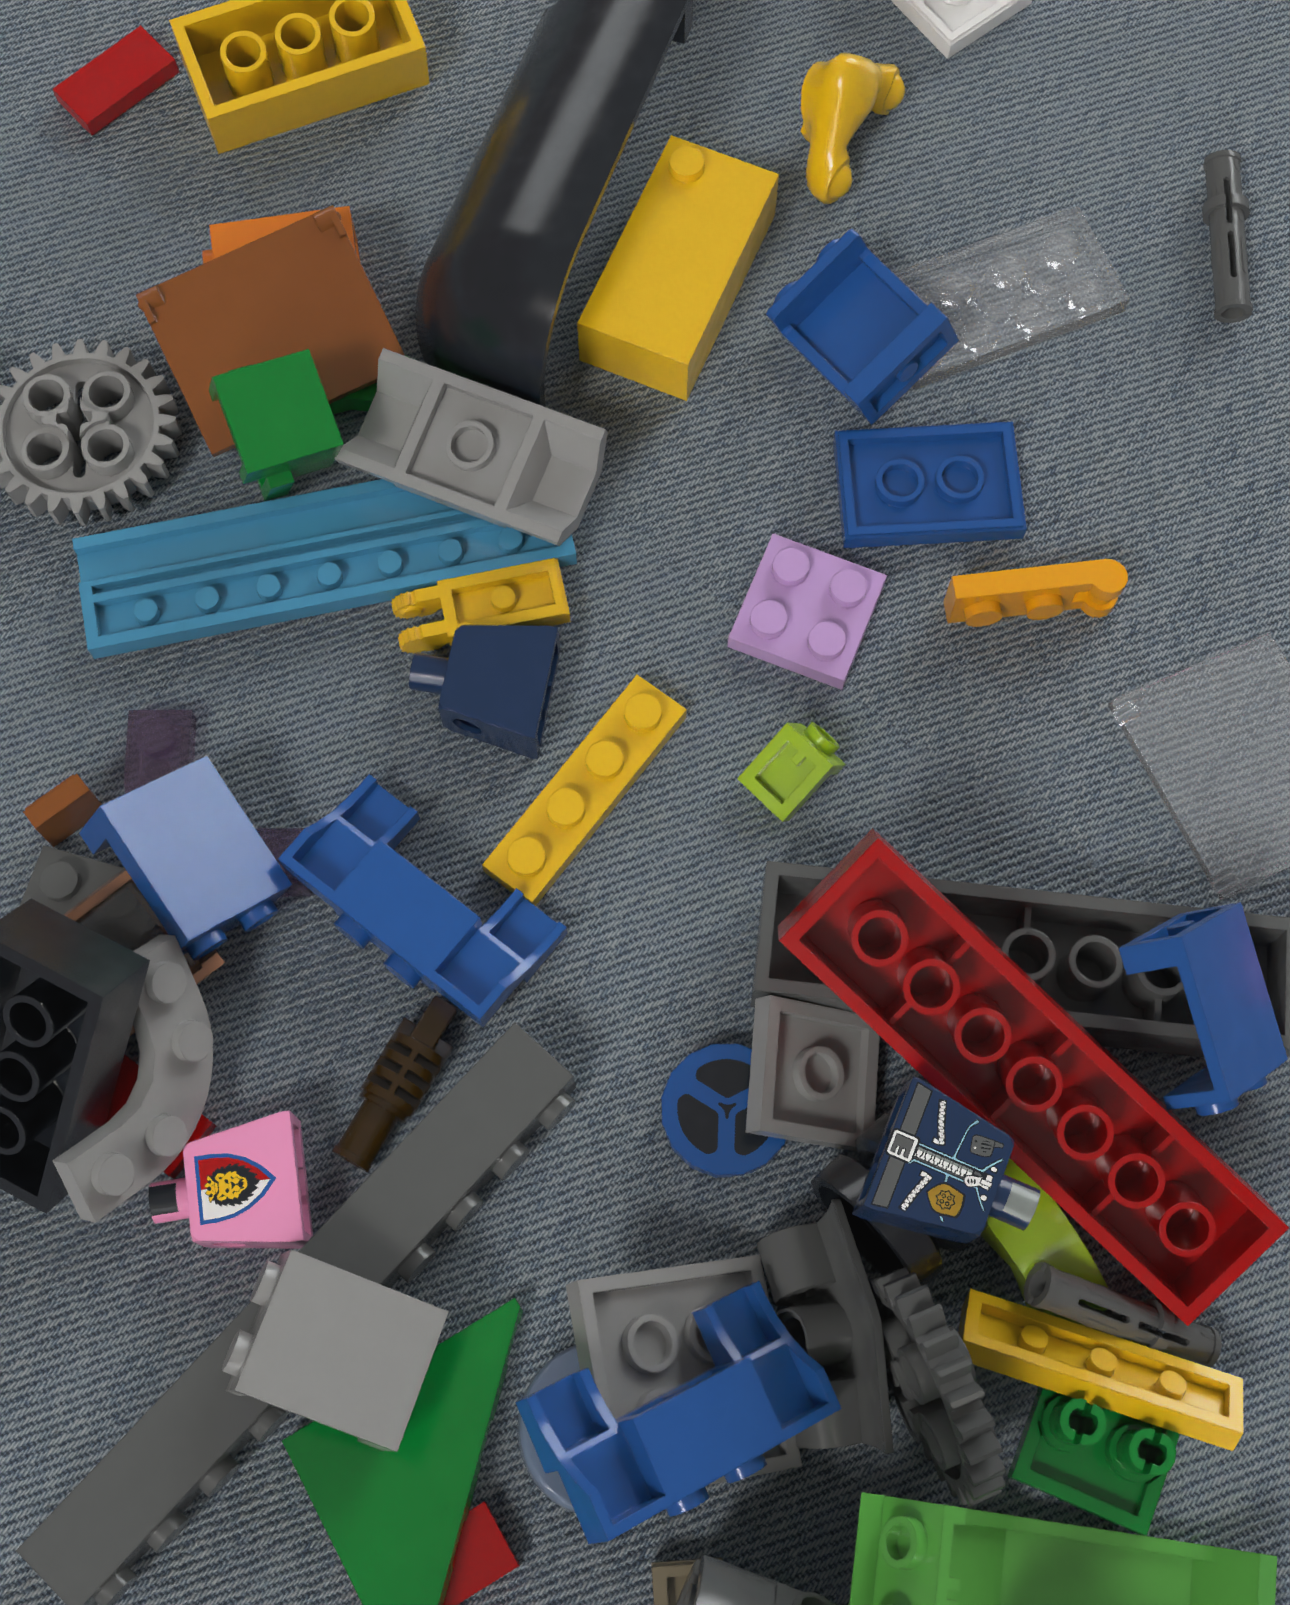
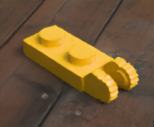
[391,558,571,654]

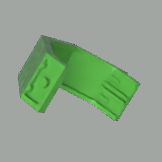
[849,1492,1277,1605]

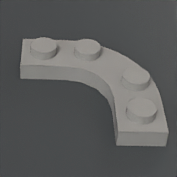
[52,935,213,1223]

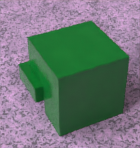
[208,349,344,501]

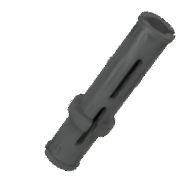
[1202,150,1253,323]
[1024,1262,1222,1368]

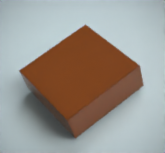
[23,774,102,847]

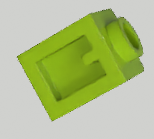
[737,722,846,822]

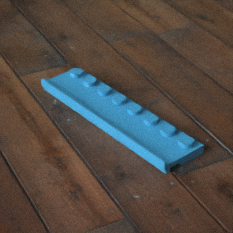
[72,479,577,659]

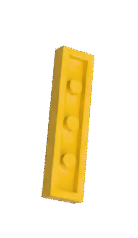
[482,675,687,906]
[958,1288,1243,1451]

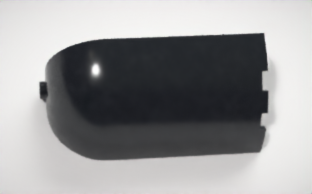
[415,0,693,407]

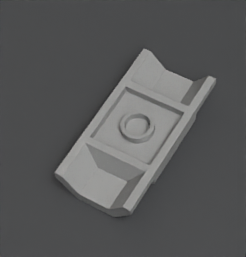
[335,348,608,546]

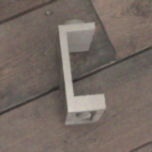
[222,1249,449,1452]

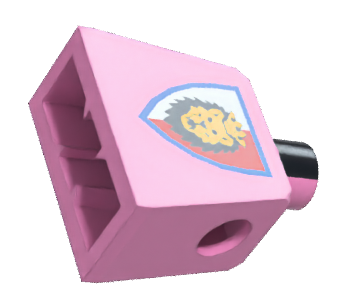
[148,1110,313,1249]

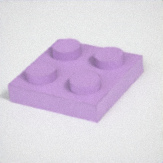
[727,534,887,690]

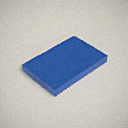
[833,422,1027,548]

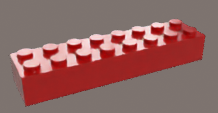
[777,828,1289,1326]

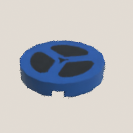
[661,1044,786,1178]

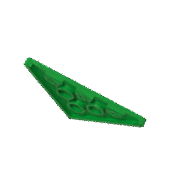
[282,1298,523,1605]

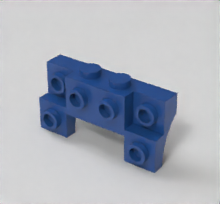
[278,774,568,1027]
[515,1281,842,1544]

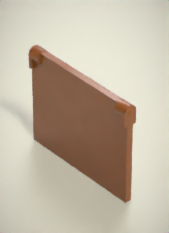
[136,205,405,457]

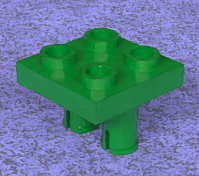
[1007,1387,1180,1536]

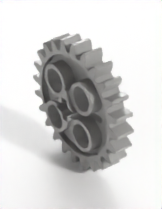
[0,339,182,526]

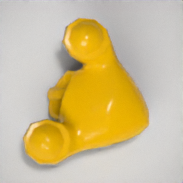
[800,53,905,204]

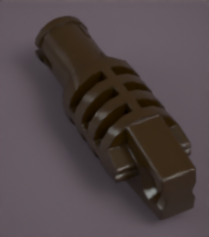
[332,995,458,1173]

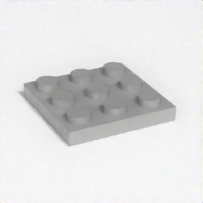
[566,1255,802,1485]

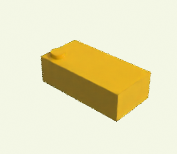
[169,0,430,154]
[577,135,779,401]

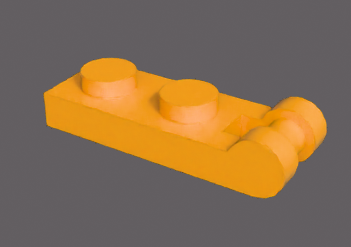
[943,559,1128,627]

